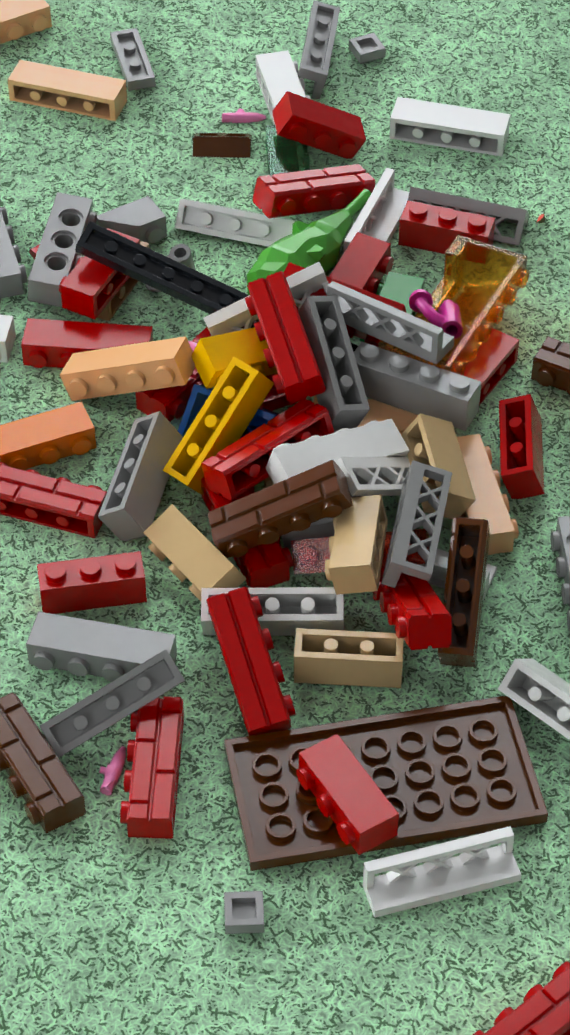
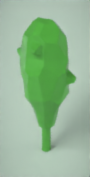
[247,189,371,295]

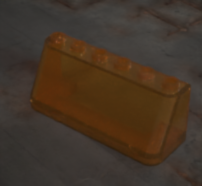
[378,235,529,375]

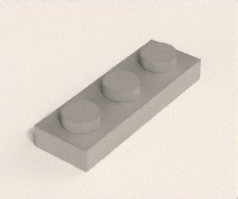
[110,28,156,91]

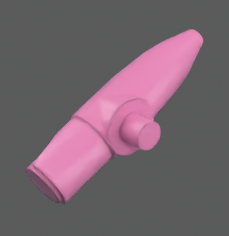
[222,108,266,123]
[99,746,126,796]

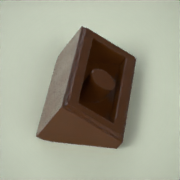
[193,133,252,158]

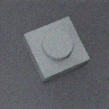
[349,33,386,64]
[224,891,264,934]

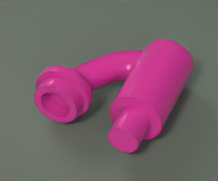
[409,289,463,340]

